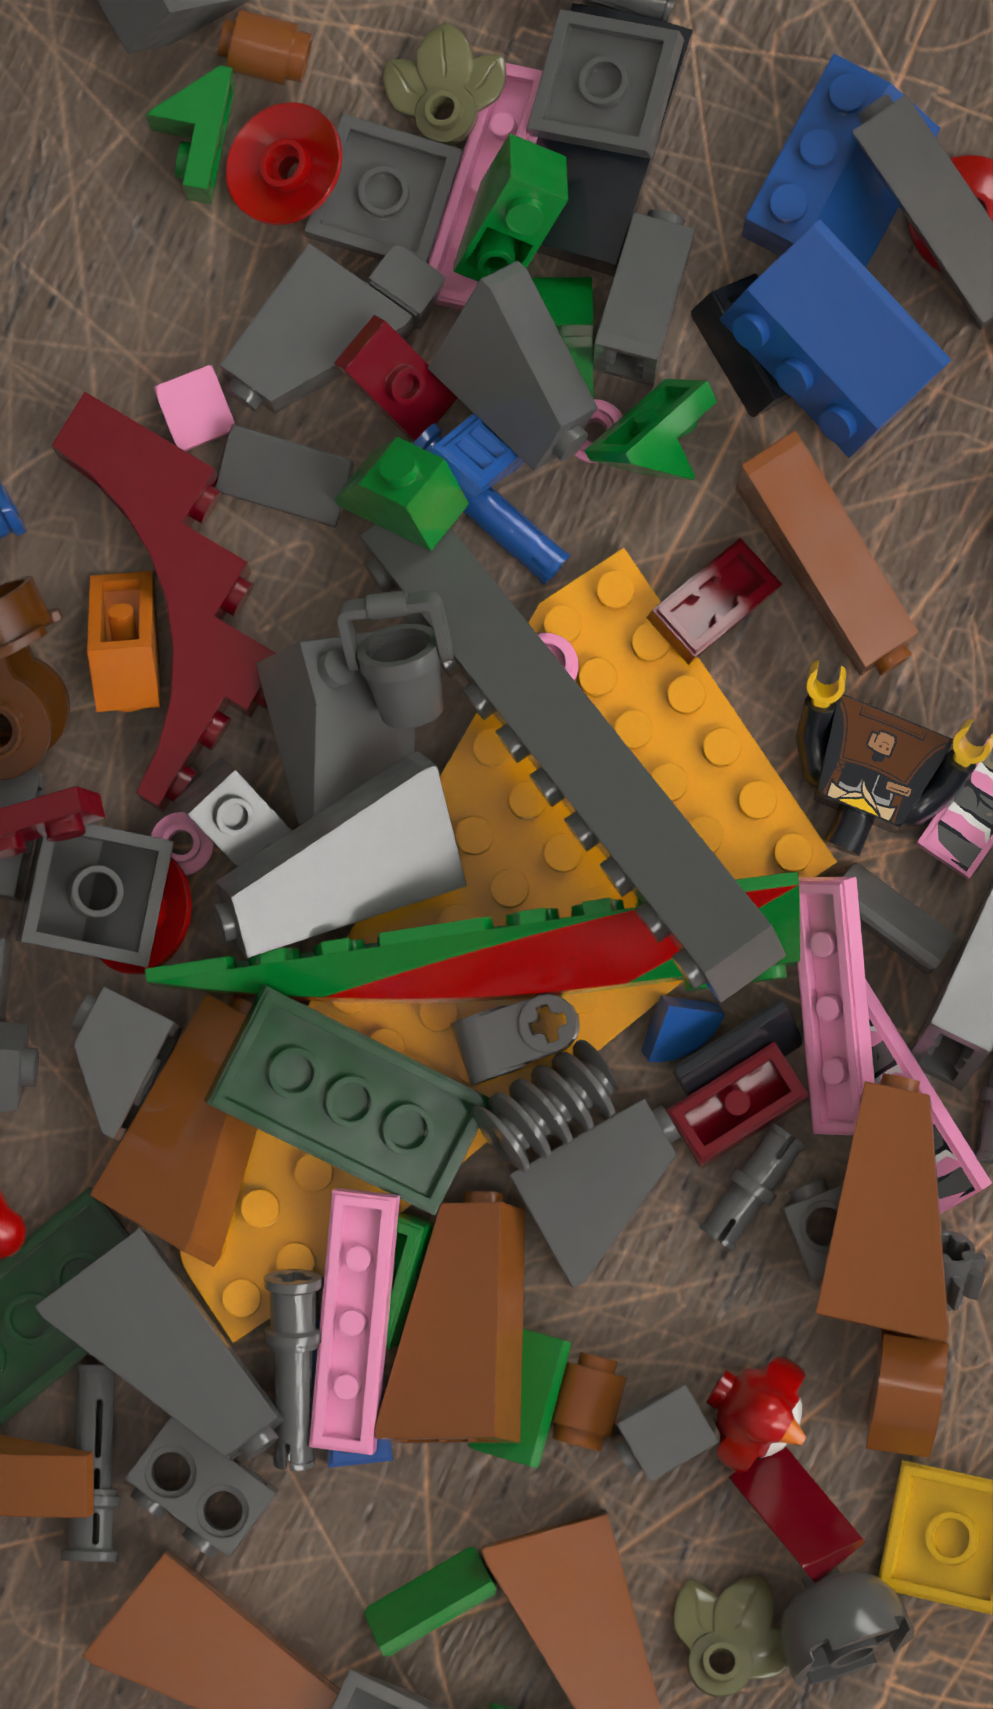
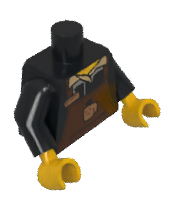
[795,660,993,856]

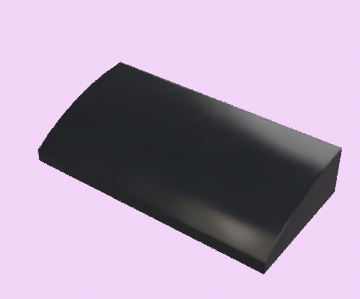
[536,3,693,277]

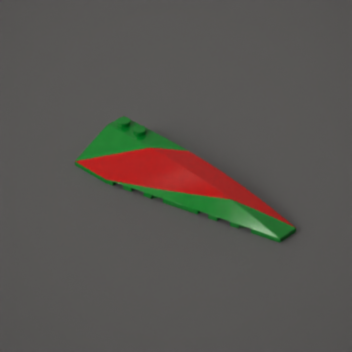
[145,872,800,1003]

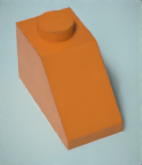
[87,571,160,712]

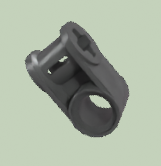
[451,994,580,1085]

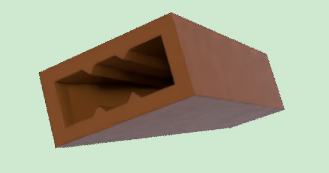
[735,430,919,676]
[90,994,257,1267]
[816,1073,949,1343]
[375,1191,526,1444]
[482,1511,661,1709]
[82,1549,341,1709]

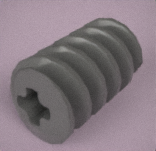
[472,1039,617,1173]

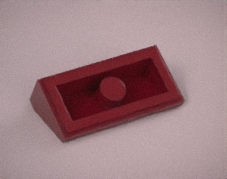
[666,1042,809,1169]
[728,1447,865,1583]

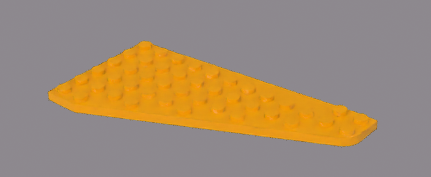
[180,548,837,1343]

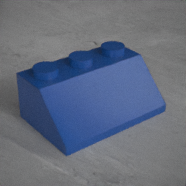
[742,53,940,268]
[719,219,952,458]

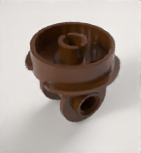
[0,576,70,781]

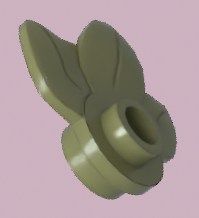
[383,22,506,145]
[673,1575,788,1698]

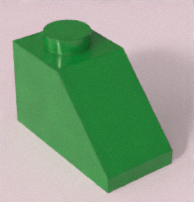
[334,437,469,551]

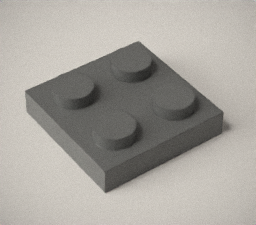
[527,9,684,159]
[304,113,463,264]

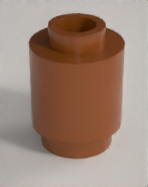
[217,9,313,85]
[551,1352,627,1451]

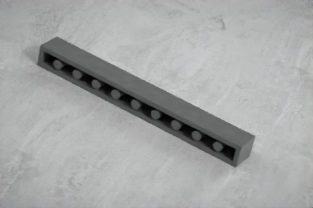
[360,524,787,1003]

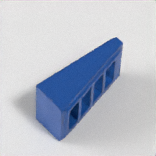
[429,413,524,497]

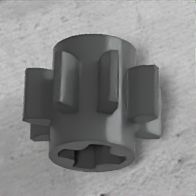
[942,1231,986,1311]

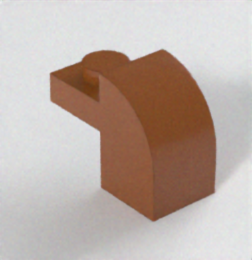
[865,1328,949,1458]

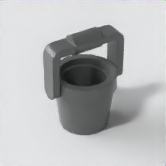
[337,590,453,729]

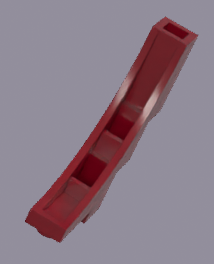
[51,392,276,813]

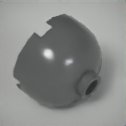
[780,1566,915,1684]

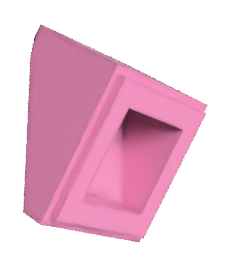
[153,365,235,451]

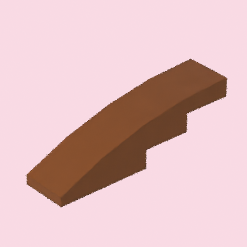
[0,1435,94,1518]

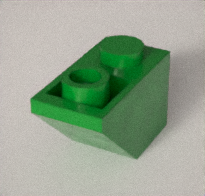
[453,133,568,282]

